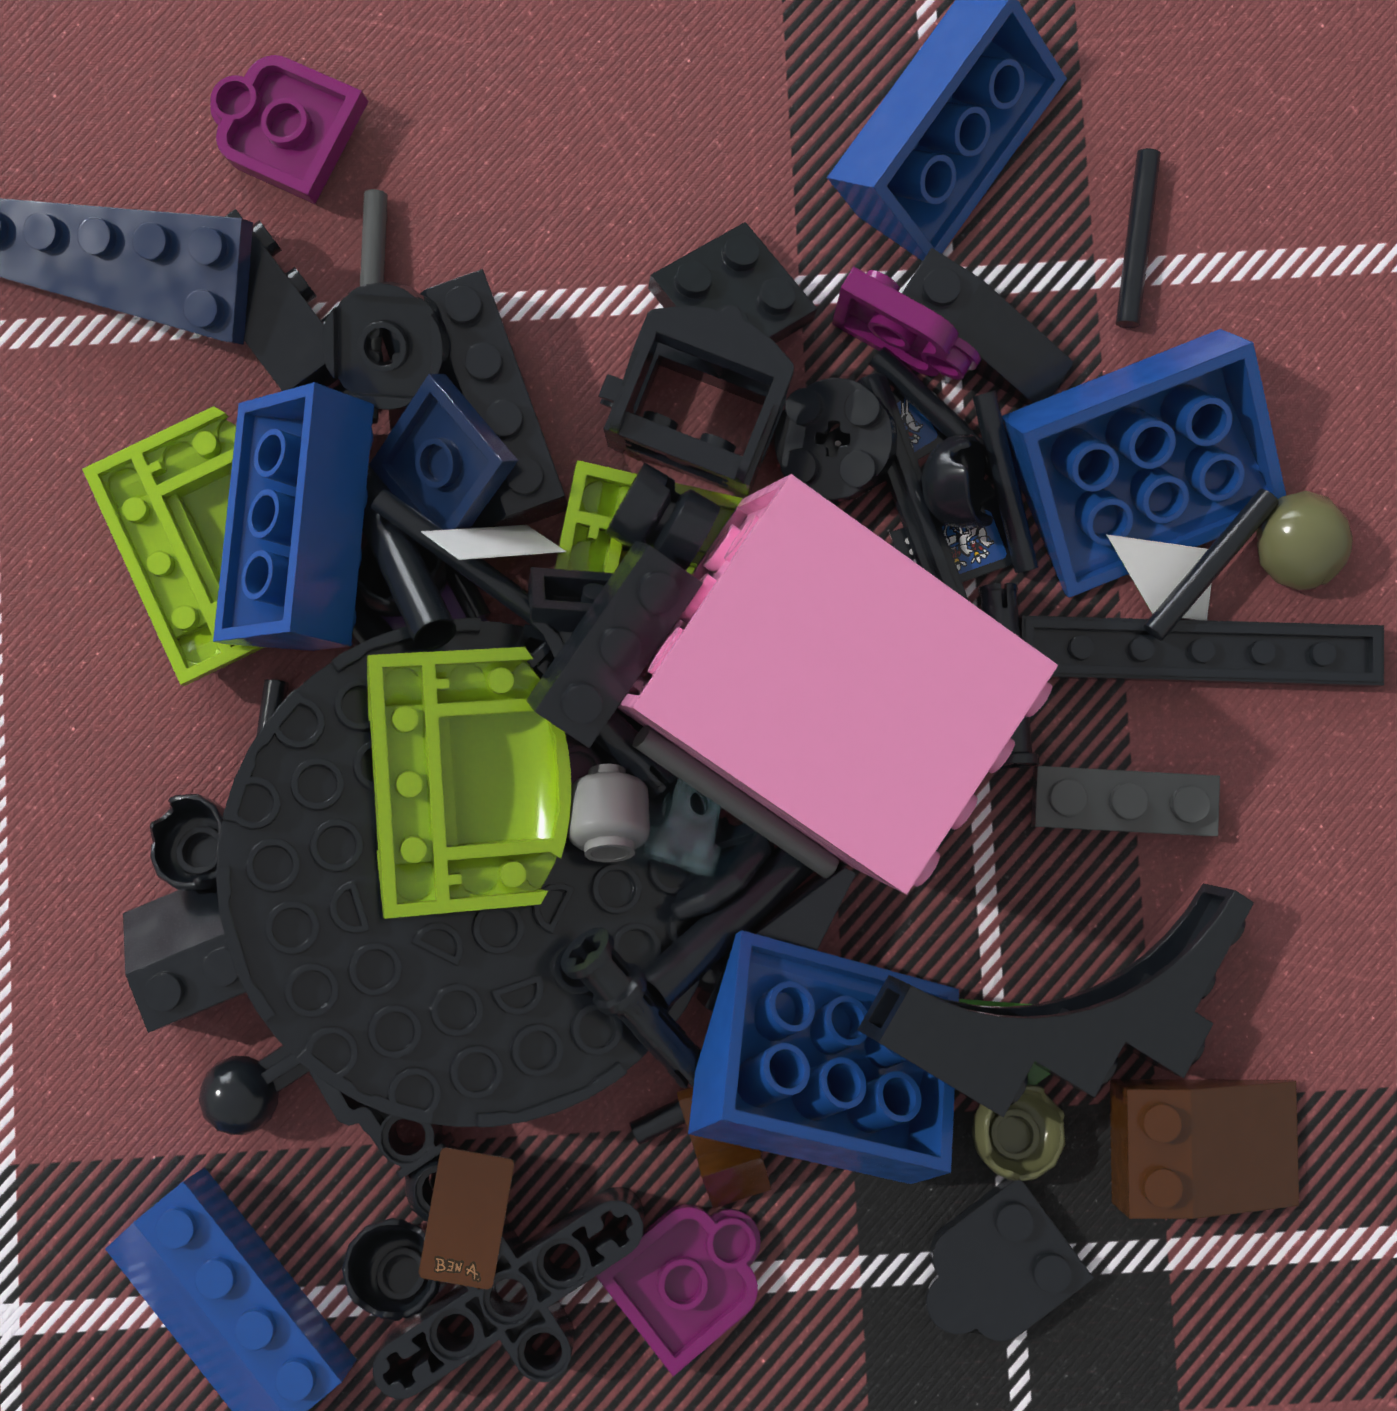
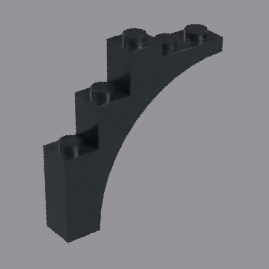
[857,883,1254,1117]

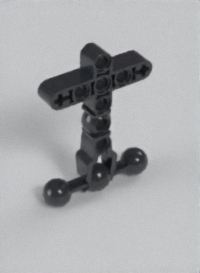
[199,1045,644,1399]

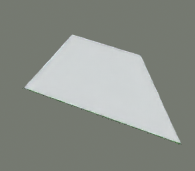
[1106,534,1212,621]

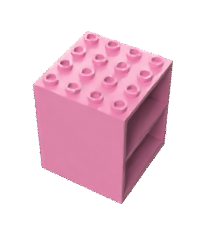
[617,474,1058,895]

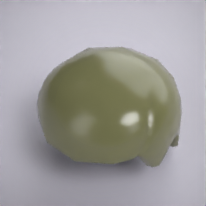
[1257,491,1353,590]
[971,1084,1065,1181]

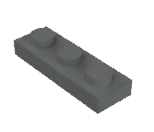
[1031,766,1220,837]

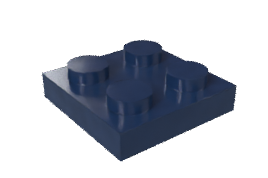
[369,374,519,530]

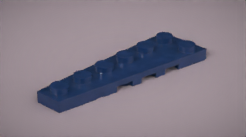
[0,198,253,345]

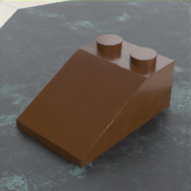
[1110,1079,1299,1219]

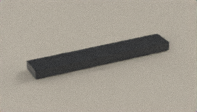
[1019,616,1384,687]

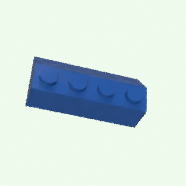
[827,0,1067,261]
[213,382,374,651]
[105,1167,357,1411]

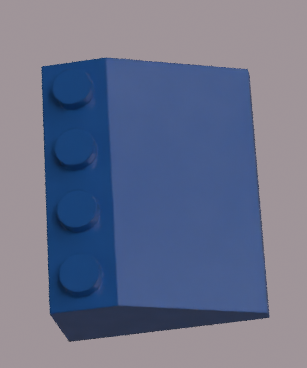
[1002,329,1286,598]
[688,930,959,1184]

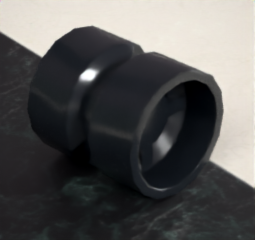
[605,463,721,571]

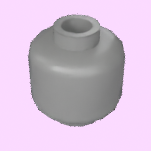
[568,764,650,862]

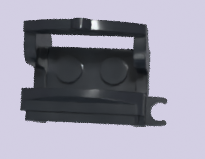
[598,305,794,498]

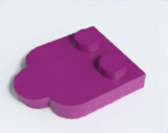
[210,55,369,204]
[832,266,981,380]
[596,1204,761,1377]

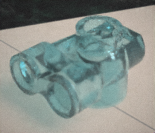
[642,778,721,876]

